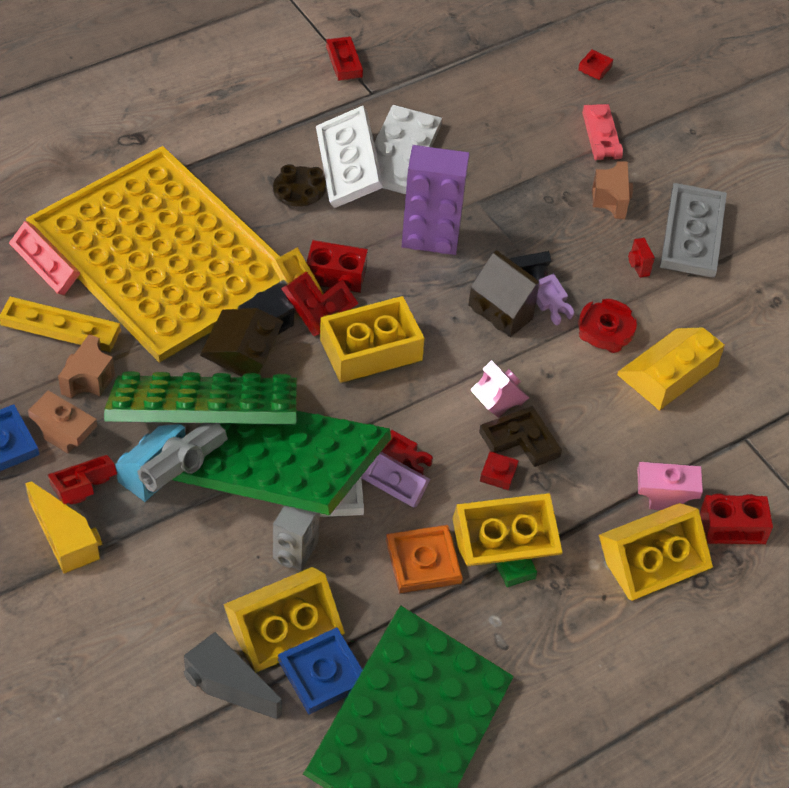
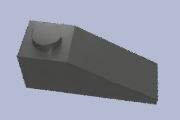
[183,632,282,719]

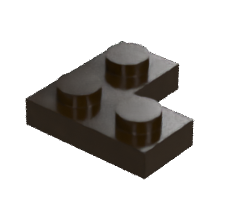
[479,406,562,467]

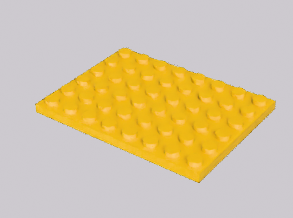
[26,146,281,363]

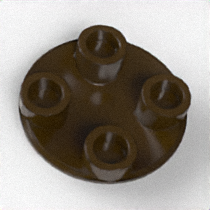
[273,164,327,207]

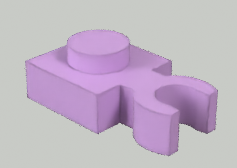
[536,273,574,325]

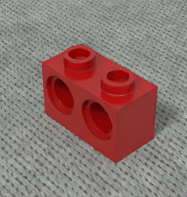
[306,240,368,293]
[700,494,773,545]

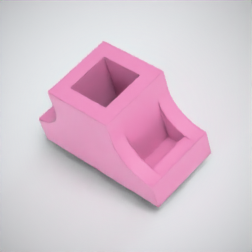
[471,360,529,418]
[637,462,703,510]

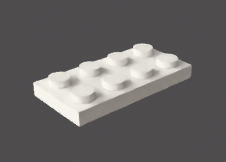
[374,105,442,194]
[316,106,383,208]

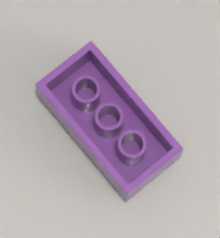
[401,145,469,255]

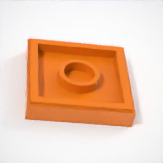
[386,525,463,594]

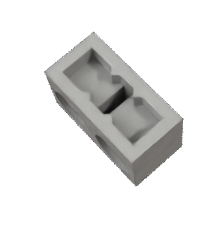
[273,505,320,571]

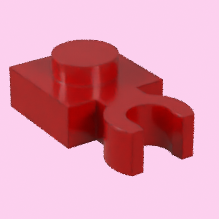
[381,430,433,475]

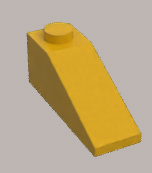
[25,481,102,574]

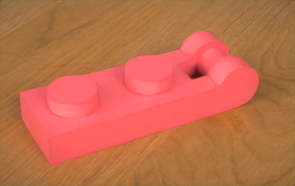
[582,104,623,160]

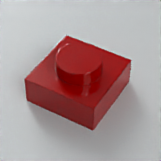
[578,49,614,80]
[628,237,655,278]
[480,451,519,491]

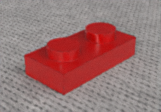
[326,36,363,81]

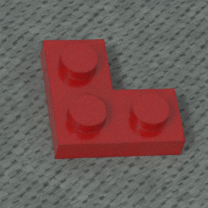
[281,271,359,336]
[48,455,117,505]

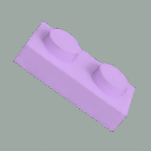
[361,452,430,508]

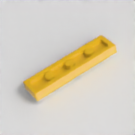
[0,296,121,352]

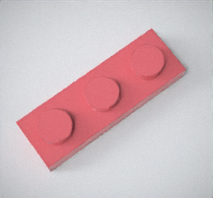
[9,221,80,295]

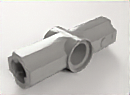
[137,423,227,492]

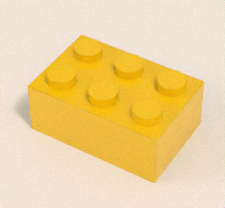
[320,296,425,383]

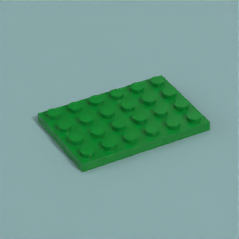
[104,371,297,424]
[172,410,392,515]
[303,605,514,788]

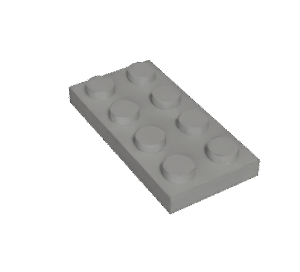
[660,183,727,278]

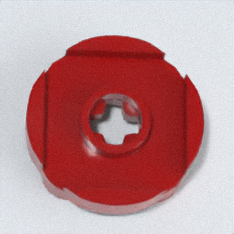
[578,299,637,353]

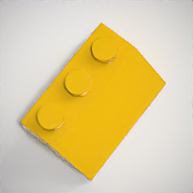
[617,327,725,411]
[452,493,563,566]
[599,503,713,601]
[223,567,345,673]

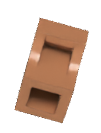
[592,161,633,219]
[58,334,115,399]
[28,390,97,453]

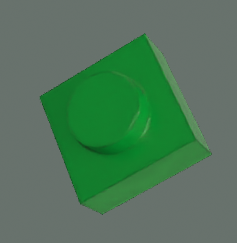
[495,559,537,587]

